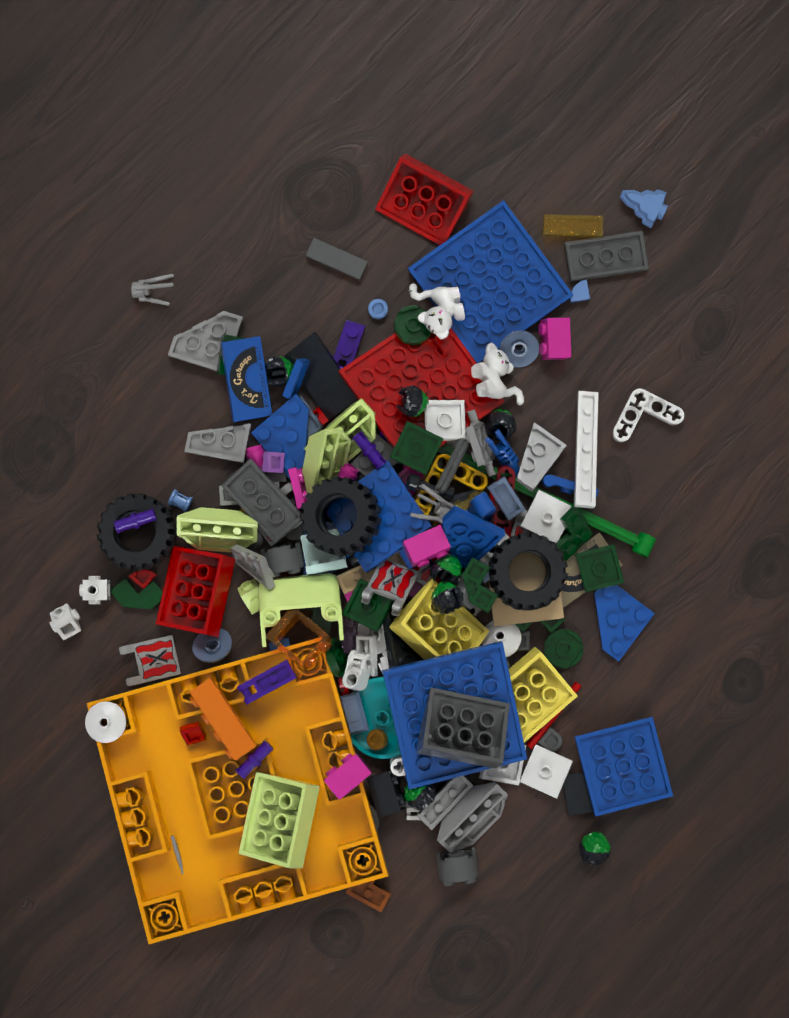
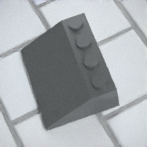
[417,687,510,769]

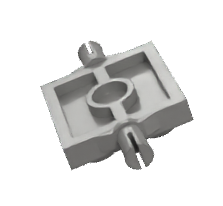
[465,409,496,477]

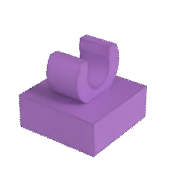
[262,451,285,473]

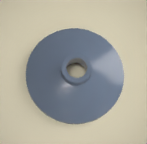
[499,331,539,367]
[192,628,232,663]

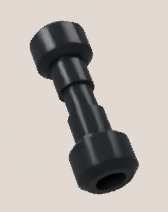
[405,474,455,502]

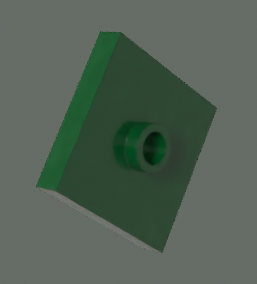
[390,421,444,475]
[575,544,624,593]
[342,579,394,632]

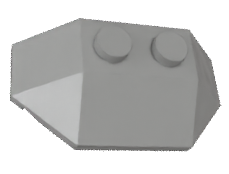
[437,782,508,853]

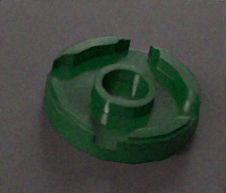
[393,305,431,345]
[543,629,583,668]
[325,637,348,678]

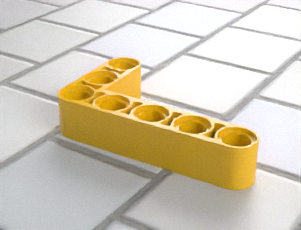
[414,454,488,515]

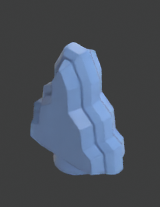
[620,189,668,228]

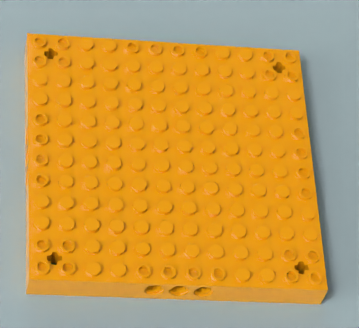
[87,637,389,944]

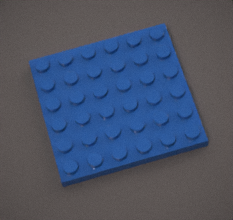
[408,200,573,363]
[382,641,527,789]

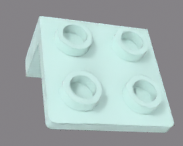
[301,529,348,575]

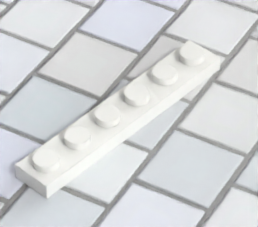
[574,391,598,508]

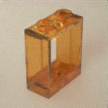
[266,609,332,671]

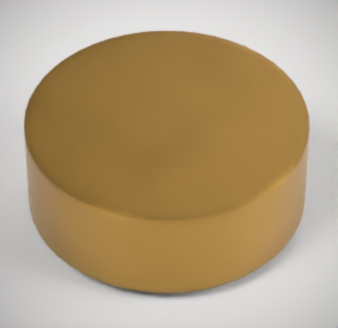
[367,729,388,750]

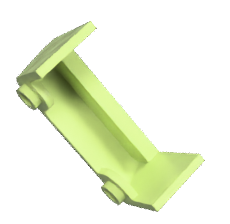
[258,573,344,647]

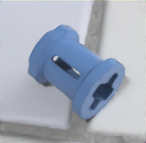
[167,489,193,513]

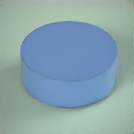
[368,299,388,320]

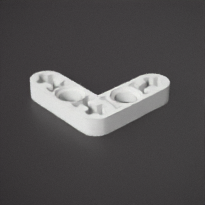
[612,389,684,443]

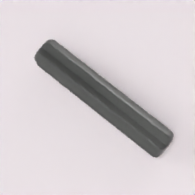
[435,439,469,494]

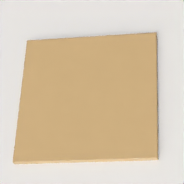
[488,553,564,627]

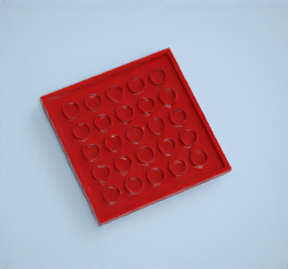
[338,331,505,469]

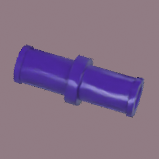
[352,431,387,470]
[114,508,157,533]
[235,740,274,779]

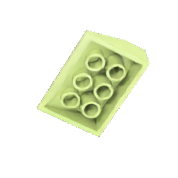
[238,772,320,868]

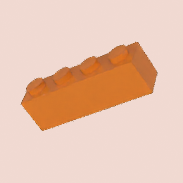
[190,678,258,761]

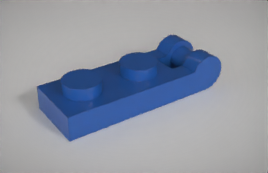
[542,475,599,497]

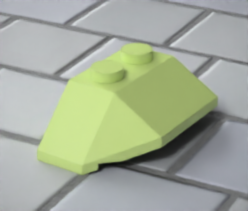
[304,398,376,462]
[302,427,351,493]
[177,507,258,552]

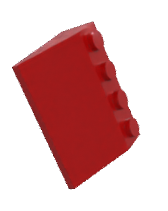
[375,154,474,245]
[156,546,236,637]

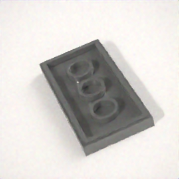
[564,231,649,282]
[221,458,302,544]

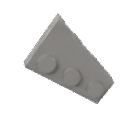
[516,423,567,492]
[184,424,251,463]
[230,544,275,590]

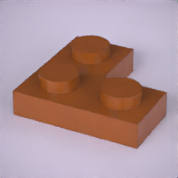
[346,856,391,912]

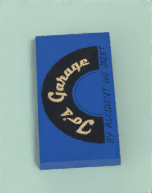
[220,336,272,422]

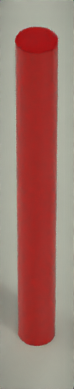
[526,681,582,749]

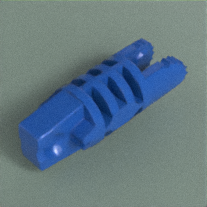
[485,429,520,477]

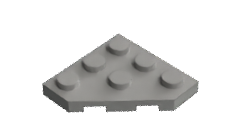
[168,311,243,372]

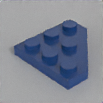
[251,394,310,478]
[443,505,505,569]
[594,585,655,661]

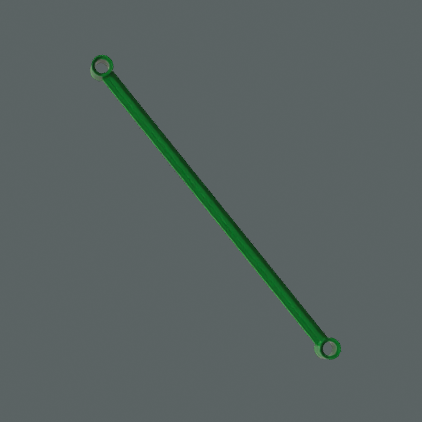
[376,425,656,558]

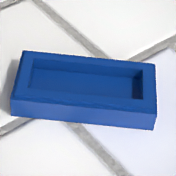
[282,358,310,399]

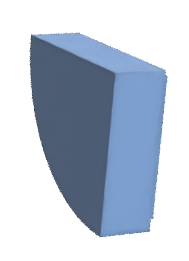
[570,279,590,303]

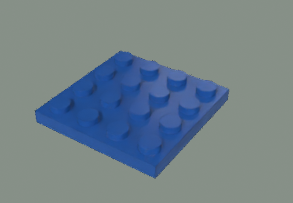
[327,460,433,573]
[574,717,673,816]

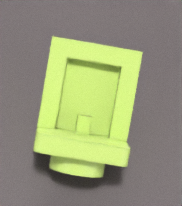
[238,579,259,615]

